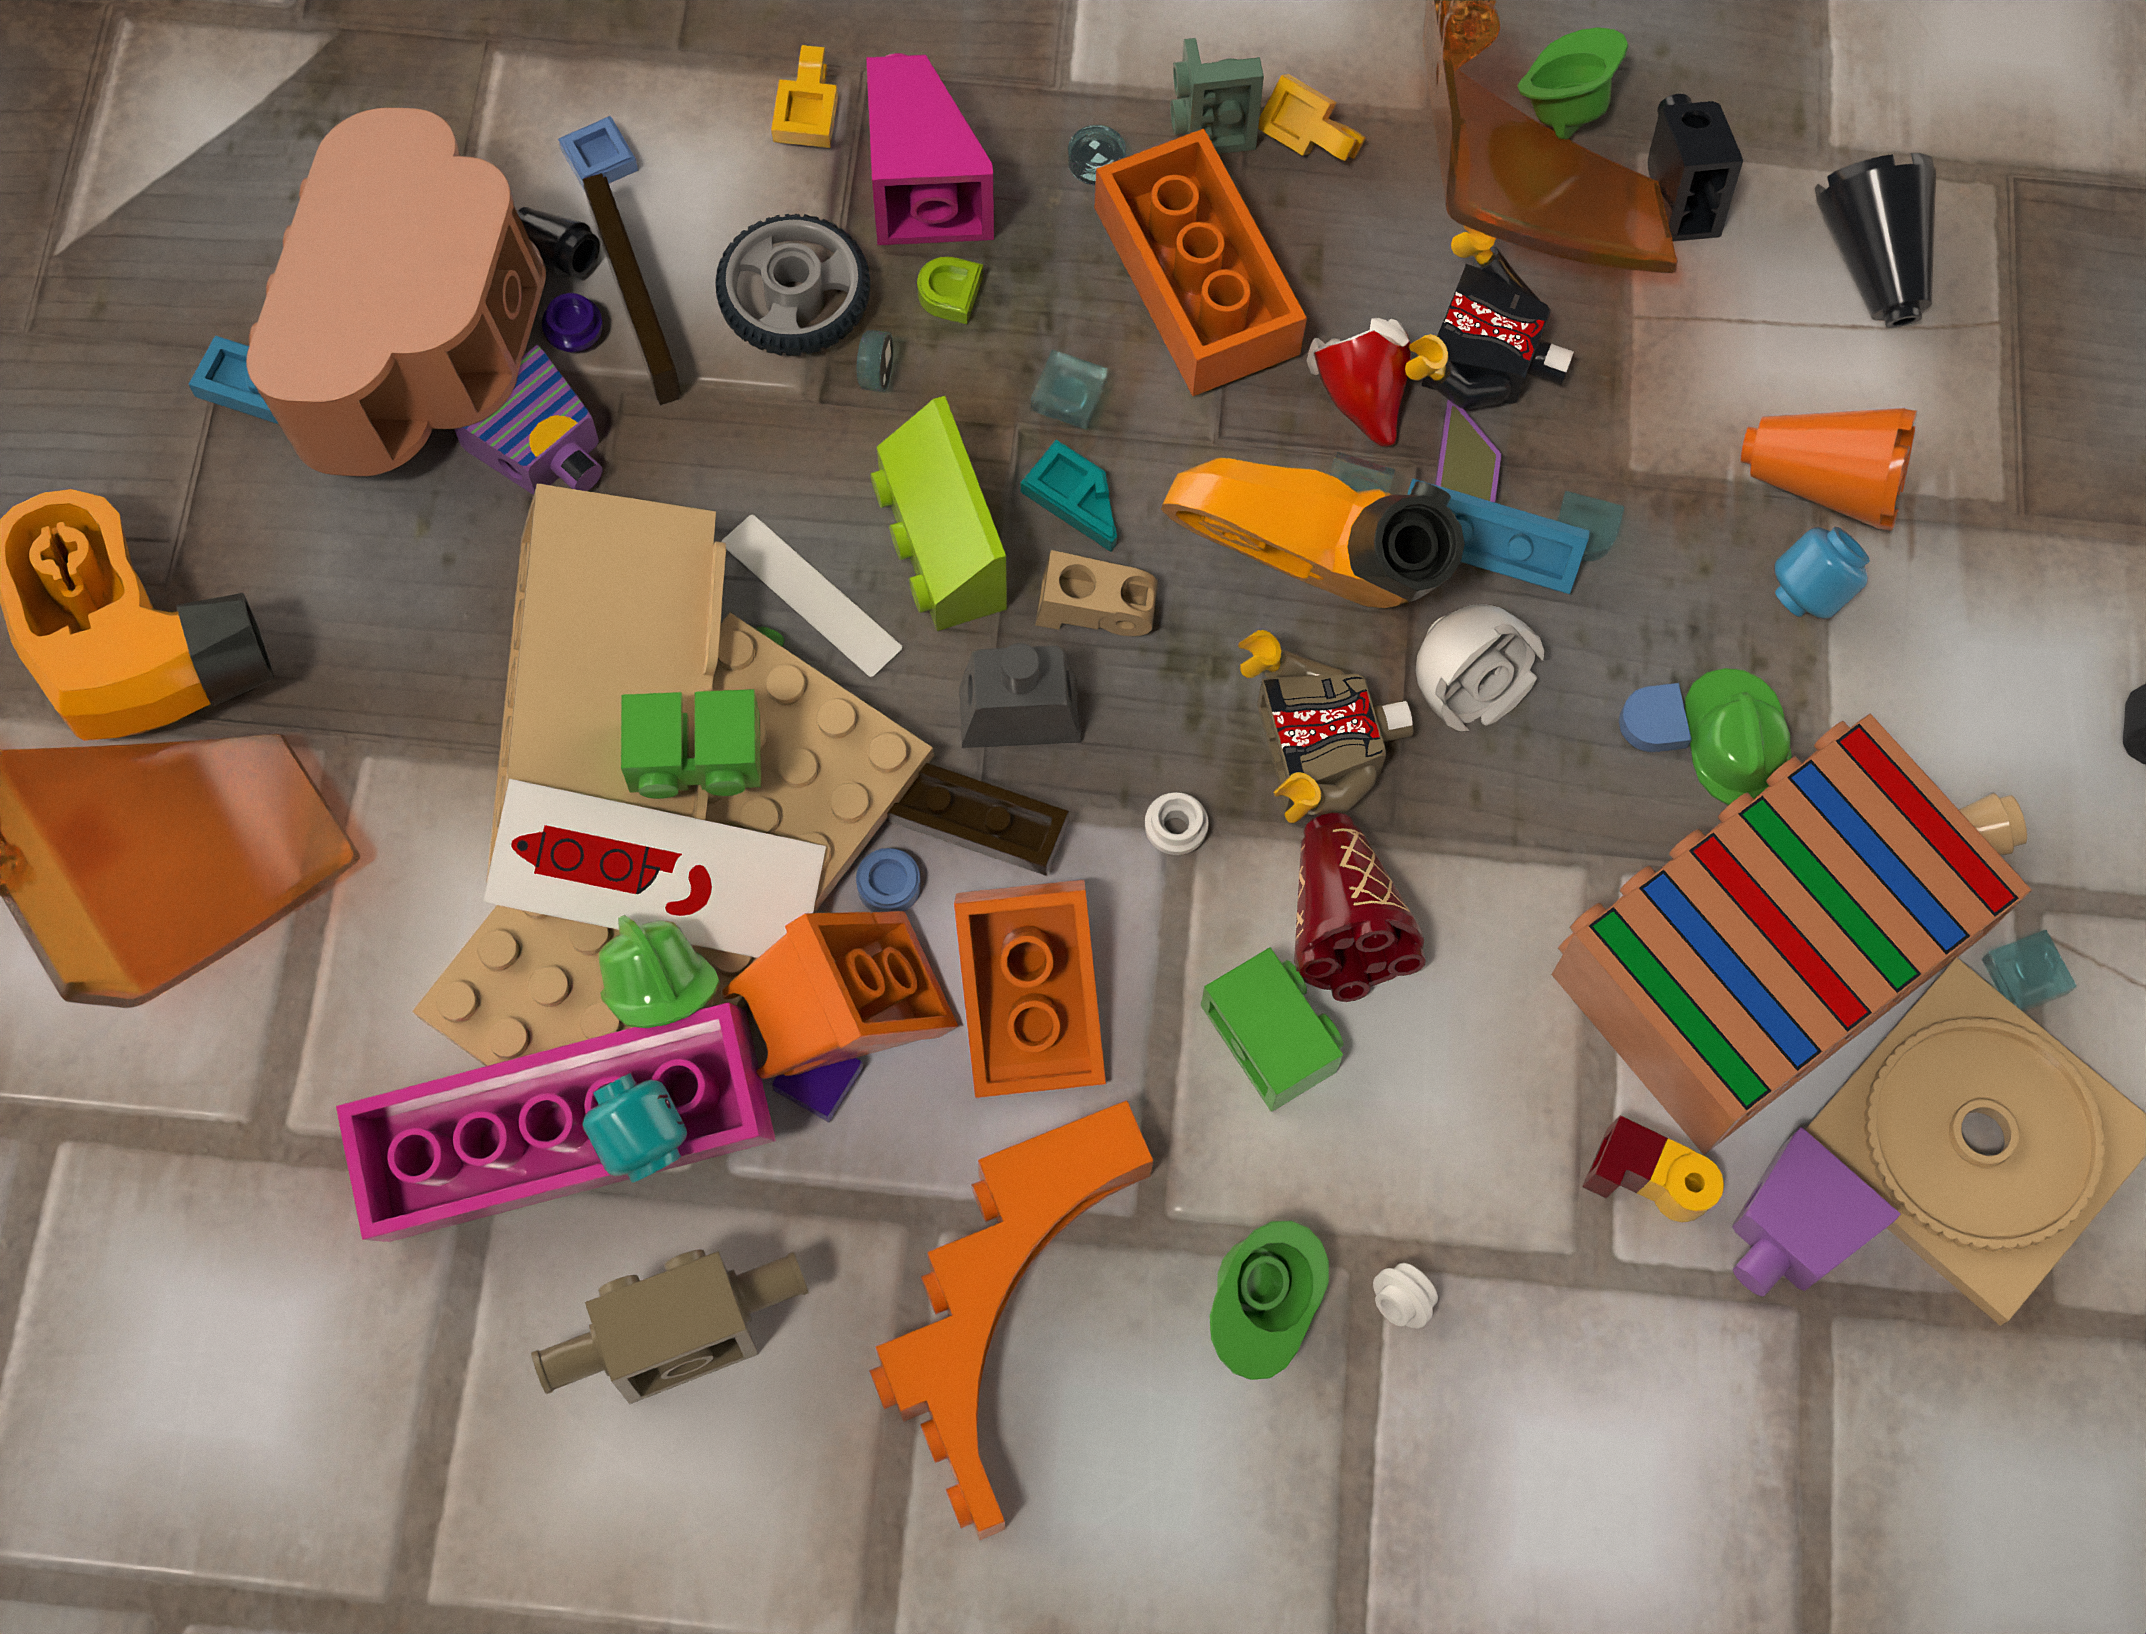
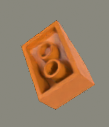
[954,880,1106,1098]

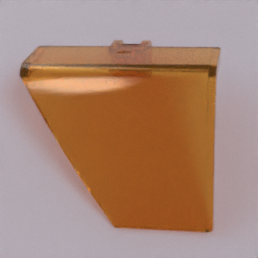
[1423,0,1678,273]
[0,734,360,1008]

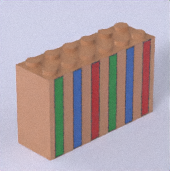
[1551,713,2032,1155]

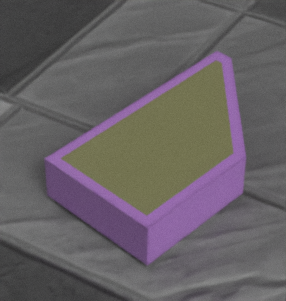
[1435,400,1501,503]

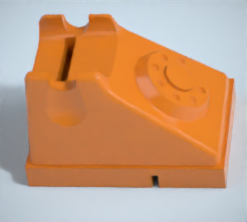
[722,911,959,1079]

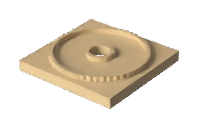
[1805,957,2146,1326]

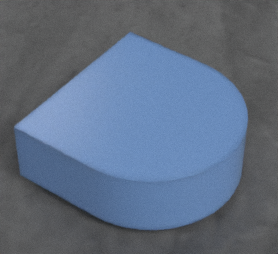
[1619,683,1691,752]

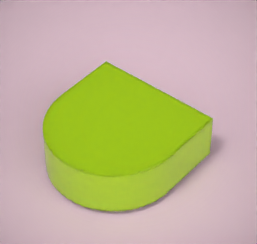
[917,256,983,324]

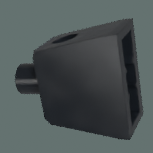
[1648,94,1743,242]

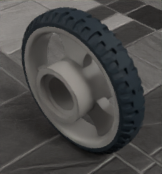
[715,214,870,356]

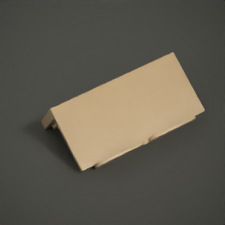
[486,484,726,883]

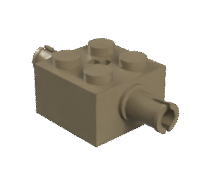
[531,1249,809,1404]

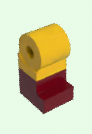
[1582,1115,1724,1223]

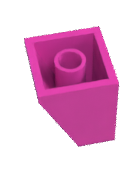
[866,53,994,245]

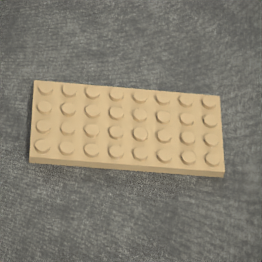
[412,612,934,1066]

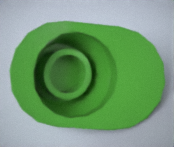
[1517,27,1628,140]
[1685,668,1792,805]
[599,915,720,1028]
[1209,1220,1329,1380]

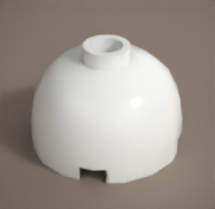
[1415,604,1545,731]

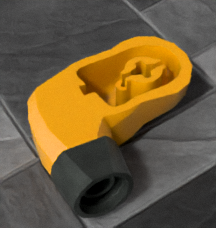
[1161,458,1465,608]
[0,489,274,741]

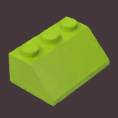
[870,396,1007,631]

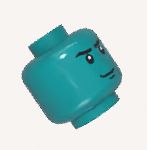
[583,1073,687,1183]

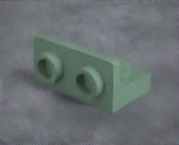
[1170,38,1264,154]

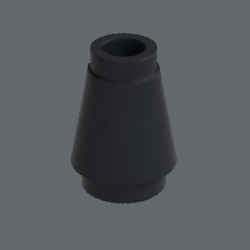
[517,207,600,278]

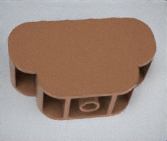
[246,108,546,476]

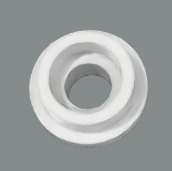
[1144,792,1208,855]
[1373,1263,1438,1329]

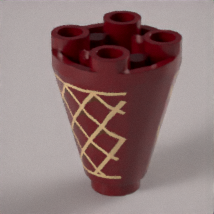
[1294,813,1426,1002]

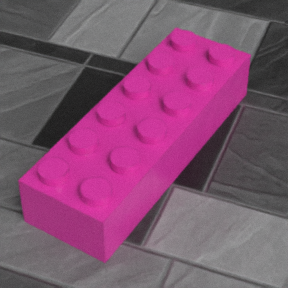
[336,1002,776,1242]

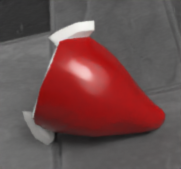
[1306,318,1411,447]

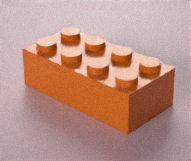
[1094,128,1307,396]

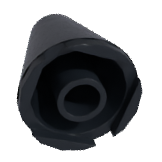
[1814,153,1936,328]

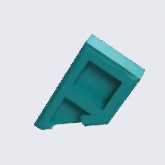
[1020,439,1117,552]

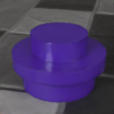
[542,293,603,352]

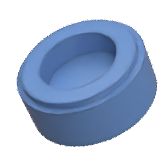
[856,848,921,912]

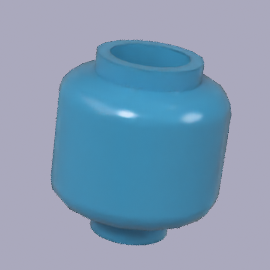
[1774,526,1870,619]

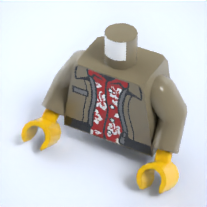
[1238,630,1413,823]

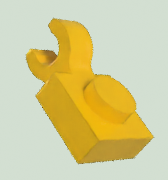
[771,45,838,148]
[1258,74,1366,161]

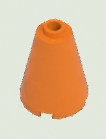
[1741,408,1917,531]

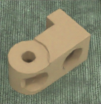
[1035,550,1158,637]

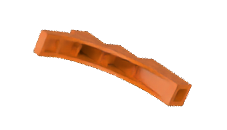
[869,1100,1153,1541]

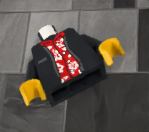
[1405,215,1574,410]

